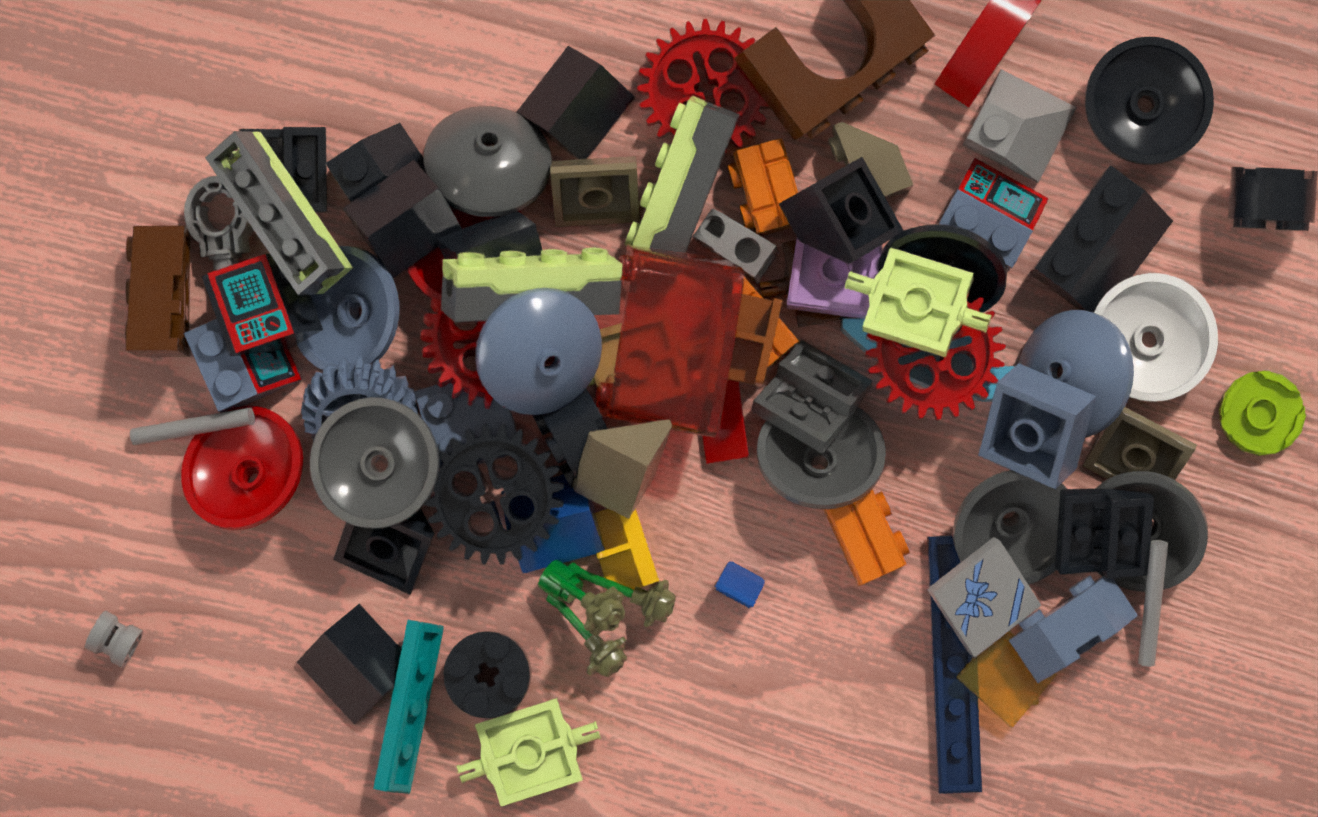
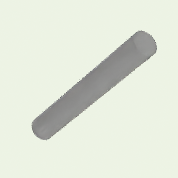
[130,408,255,445]
[1138,540,1168,667]

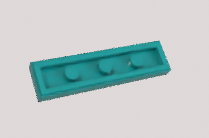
[373,619,444,794]

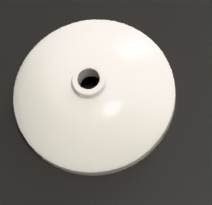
[1094,273,1218,402]

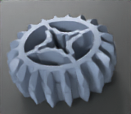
[301,355,418,463]

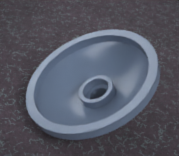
[297,246,399,370]
[476,288,602,415]
[1019,310,1134,437]

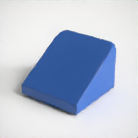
[714,561,765,608]

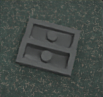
[751,339,873,454]

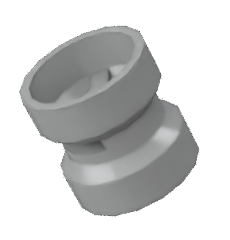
[85,611,143,668]

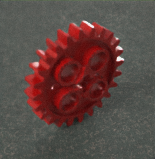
[637,19,771,156]
[864,292,1006,421]
[420,298,555,409]

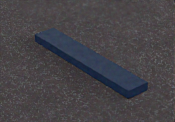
[927,536,982,794]

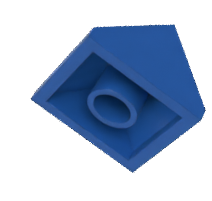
[501,475,605,574]

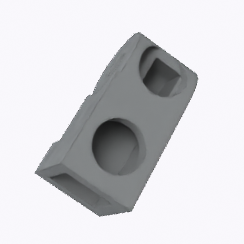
[693,209,779,284]

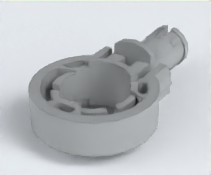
[184,176,254,271]

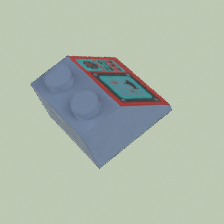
[938,158,1049,273]
[184,319,302,413]

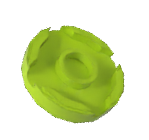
[1218,370,1306,456]

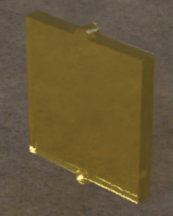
[956,631,1057,728]

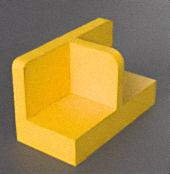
[595,509,659,589]

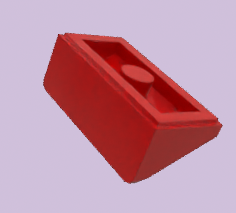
[695,375,749,464]

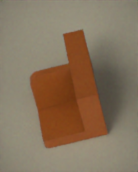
[720,293,783,388]

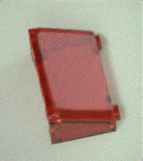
[595,245,744,437]

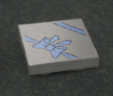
[927,537,1041,657]

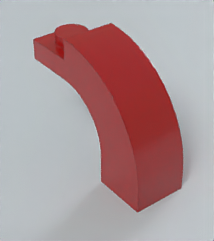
[934,0,1042,108]

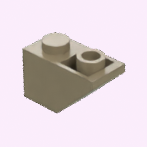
[828,122,913,200]

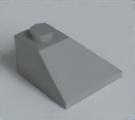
[963,69,1077,183]

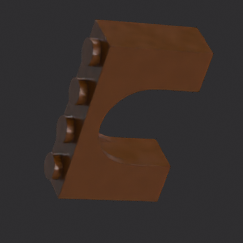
[734,0,936,141]

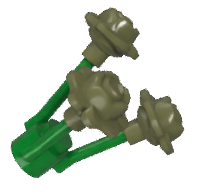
[538,559,676,677]

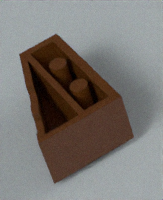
[125,226,191,357]

